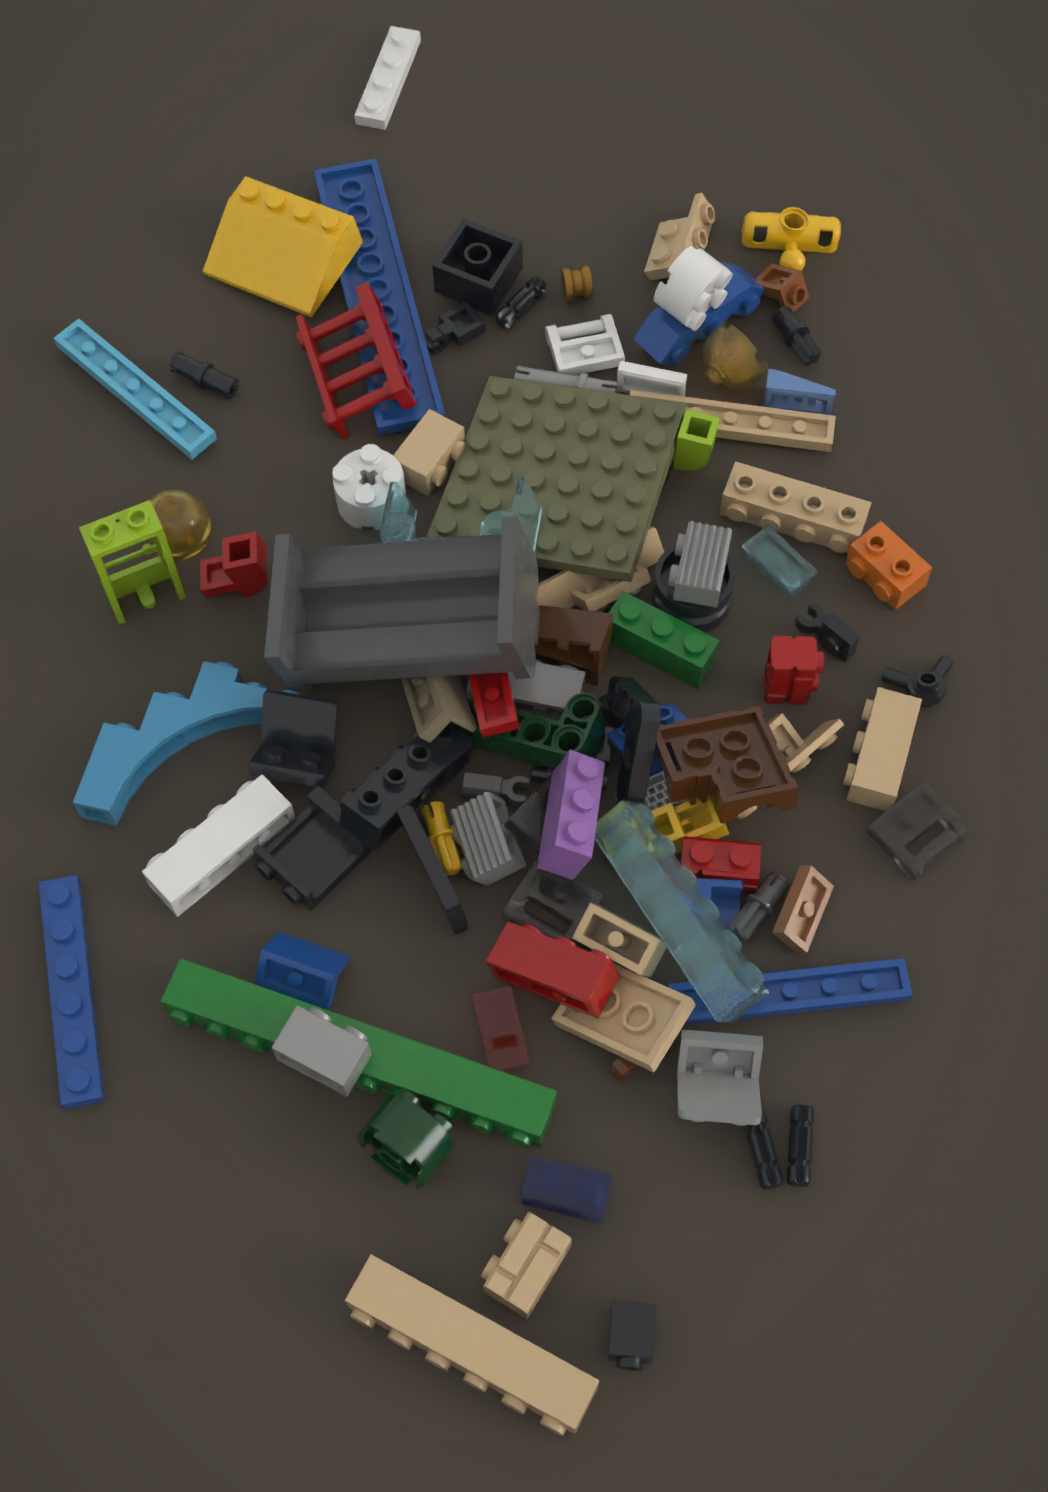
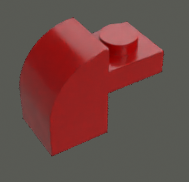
[200,531,268,597]

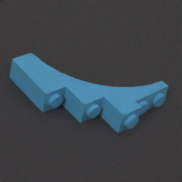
[73,661,300,826]

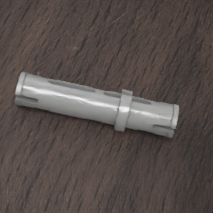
[514,365,618,393]

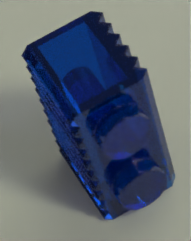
[521,1154,612,1224]

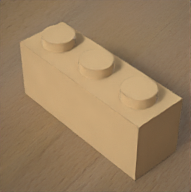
[843,687,922,812]

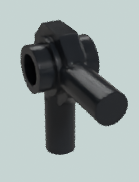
[881,655,954,708]

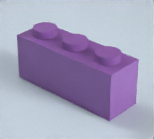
[537,750,605,880]

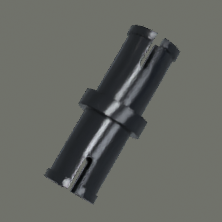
[169,351,239,399]

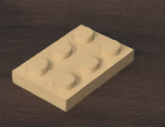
[551,963,696,1073]

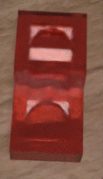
[472,986,530,1070]

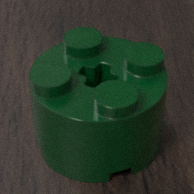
[357,1089,454,1189]

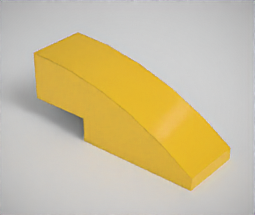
[601,795,729,868]

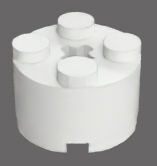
[654,245,733,331]
[332,444,406,530]

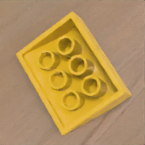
[203,176,363,318]

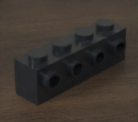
[339,723,475,852]

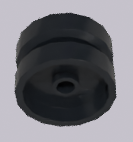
[652,544,736,633]

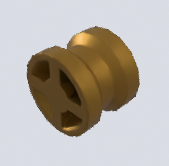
[561,264,593,302]

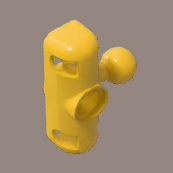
[741,207,841,271]

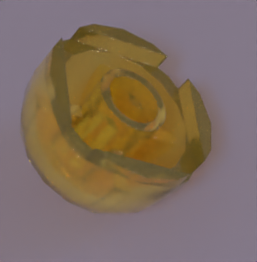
[702,321,768,390]
[144,488,212,560]

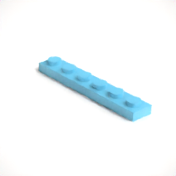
[53,318,217,460]

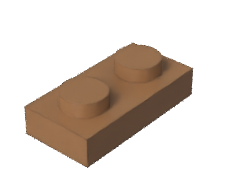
[772,865,834,953]

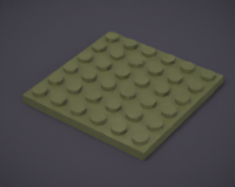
[425,376,687,582]

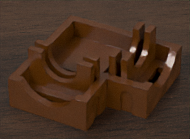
[653,705,799,824]

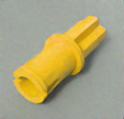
[421,801,462,876]

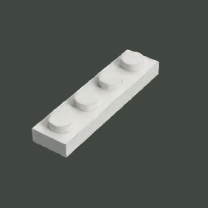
[354,26,421,130]

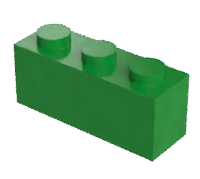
[609,591,720,689]

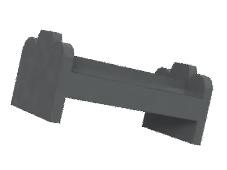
[264,516,540,692]

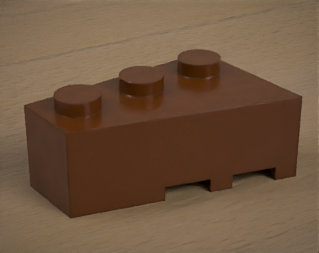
[535,605,613,686]

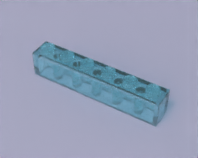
[595,800,770,1023]

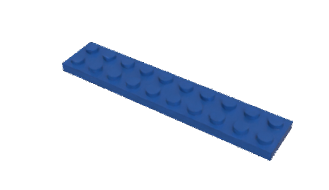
[313,158,445,436]

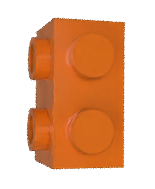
[845,521,933,610]

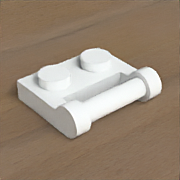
[545,314,625,375]

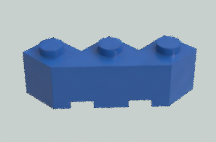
[633,262,766,366]

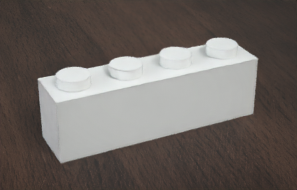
[142,774,295,917]

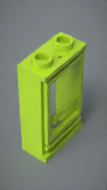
[79,500,186,624]

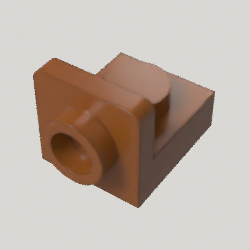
[755,263,809,313]

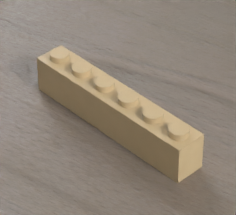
[345,1254,600,1436]

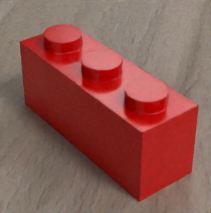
[486,922,620,1019]

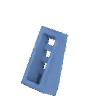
[763,369,836,415]

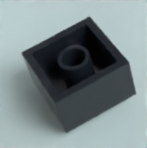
[432,218,523,315]

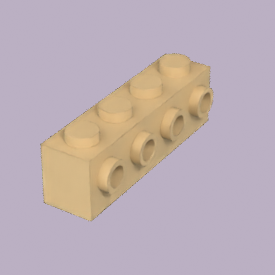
[720,461,872,553]

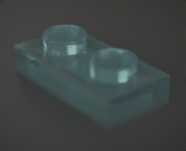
[741,525,818,599]

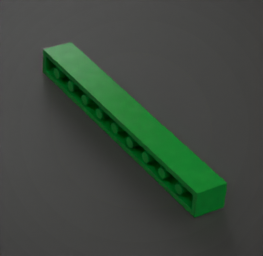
[160,958,557,1148]

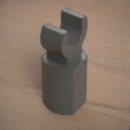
[462,771,529,808]

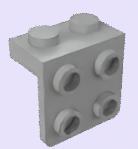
[676,1029,763,1126]

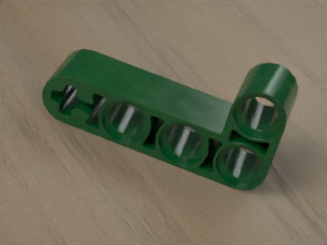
[451,693,606,769]

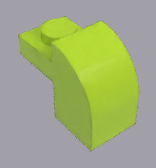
[672,409,720,471]

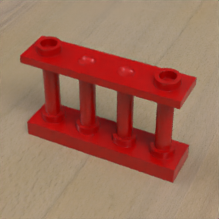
[296,282,417,439]

